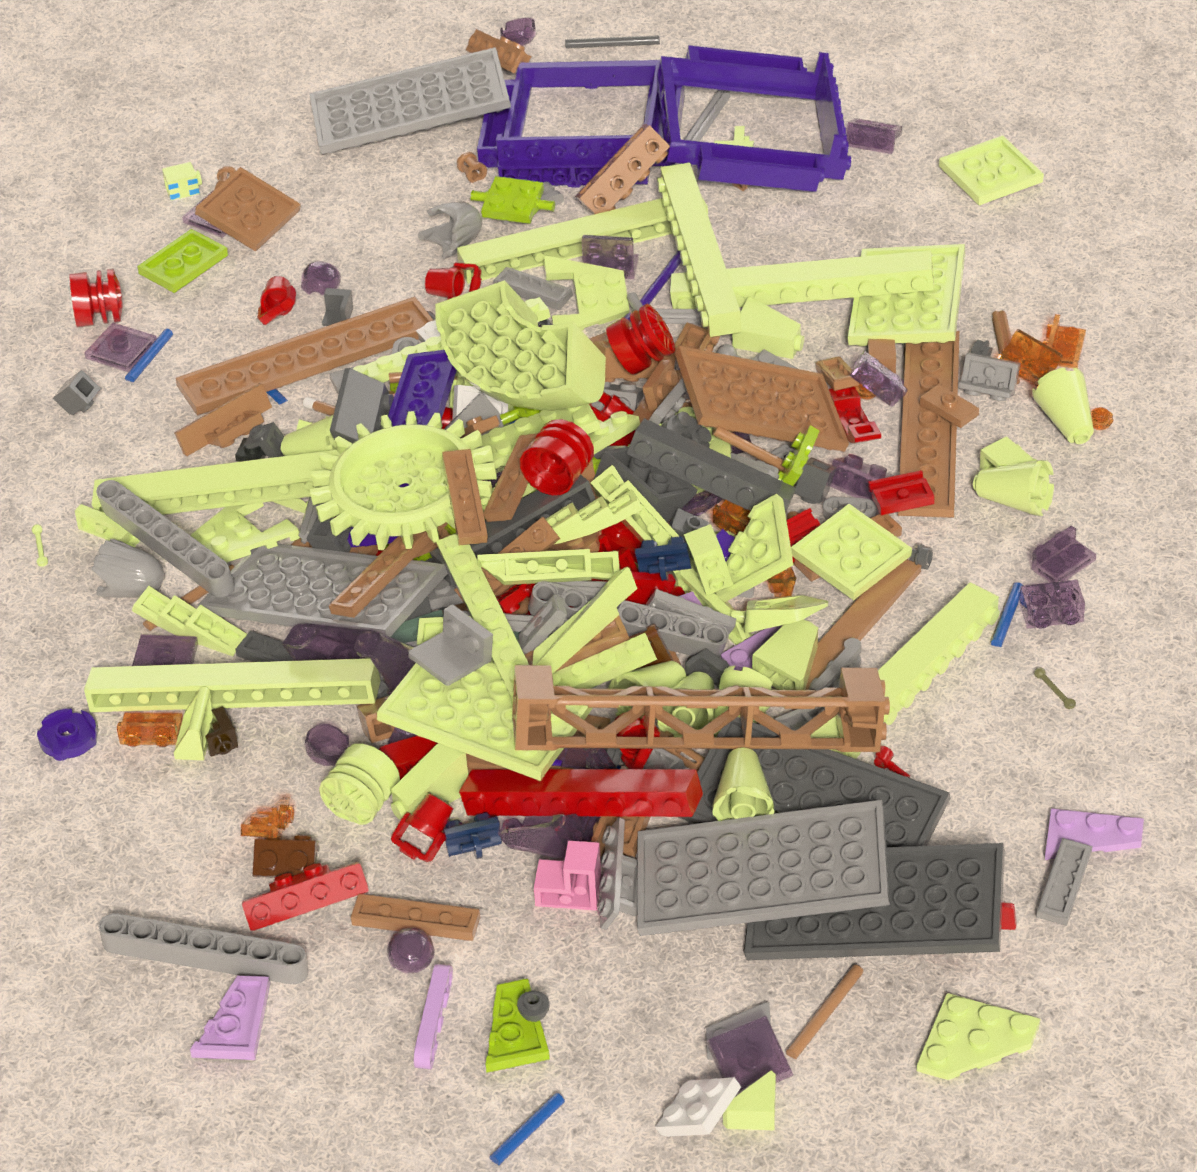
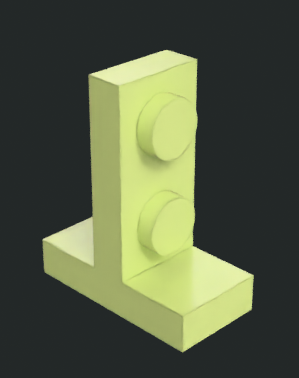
[75,504,140,547]

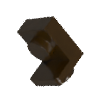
[205,706,238,757]

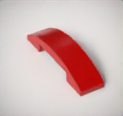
[829,386,882,443]

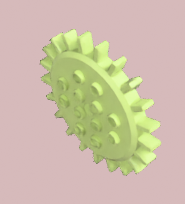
[310,411,497,550]

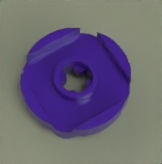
[37,709,98,761]

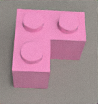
[534,841,602,910]

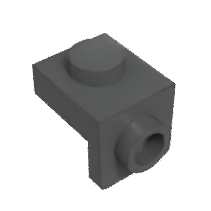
[685,649,730,688]

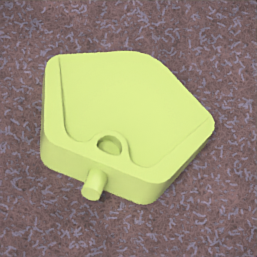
[731,595,829,633]

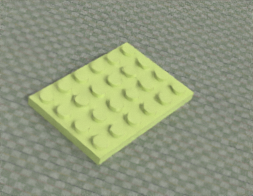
[848,244,965,346]
[377,662,593,781]

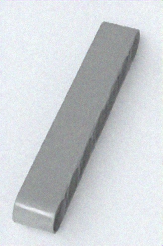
[96,480,235,598]
[528,581,729,658]
[99,913,309,984]

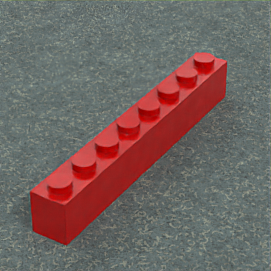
[459,769,703,817]

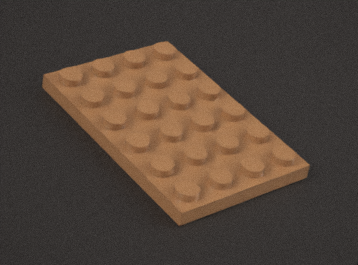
[675,346,849,452]

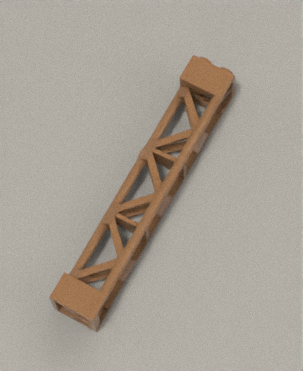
[512,665,890,752]

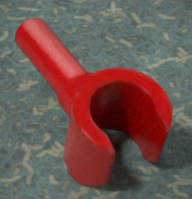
[874,746,910,778]

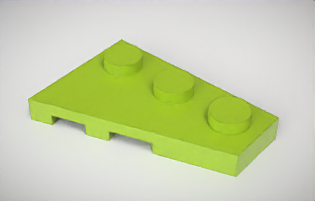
[778,425,820,486]
[485,978,550,1073]

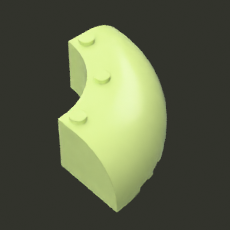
[435,280,606,410]

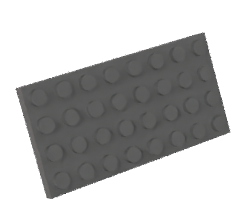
[678,717,951,848]
[744,843,1005,960]

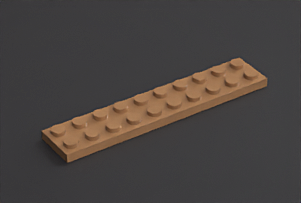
[176,296,434,415]
[898,331,960,518]

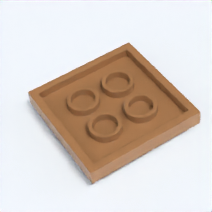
[195,167,301,252]

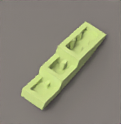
[546,489,643,544]
[132,586,247,657]

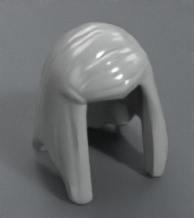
[418,201,482,259]
[92,539,164,598]

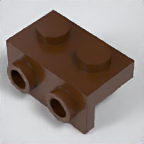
[252,835,320,878]

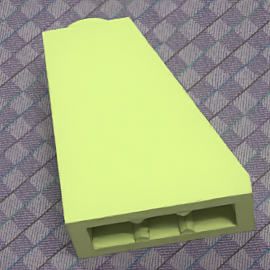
[732,297,804,359]
[752,619,818,690]
[391,743,468,819]

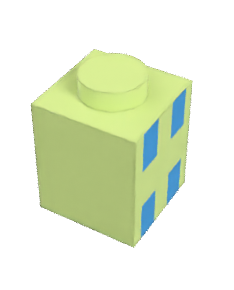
[162,162,202,201]

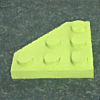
[716,494,793,603]
[917,993,1040,1080]

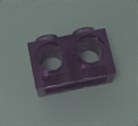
[1020,579,1085,629]

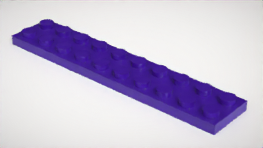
[347,350,457,548]

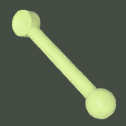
[32,524,48,566]

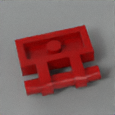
[495,583,537,614]

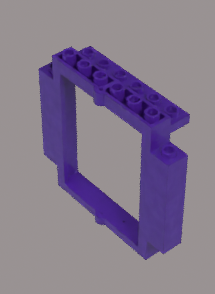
[657,45,851,192]
[477,60,685,188]

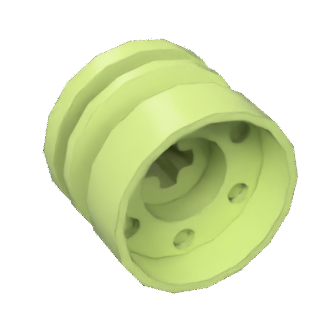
[319,744,400,825]

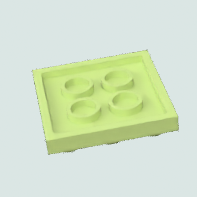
[939,136,1044,205]
[791,504,912,600]

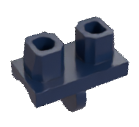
[635,536,692,581]
[444,813,502,860]

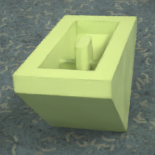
[723,1071,776,1130]

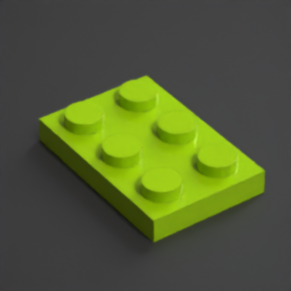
[137,229,228,293]

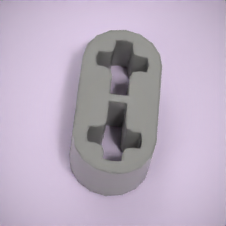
[823,497,876,520]

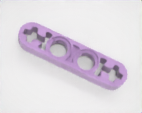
[414,964,453,1070]

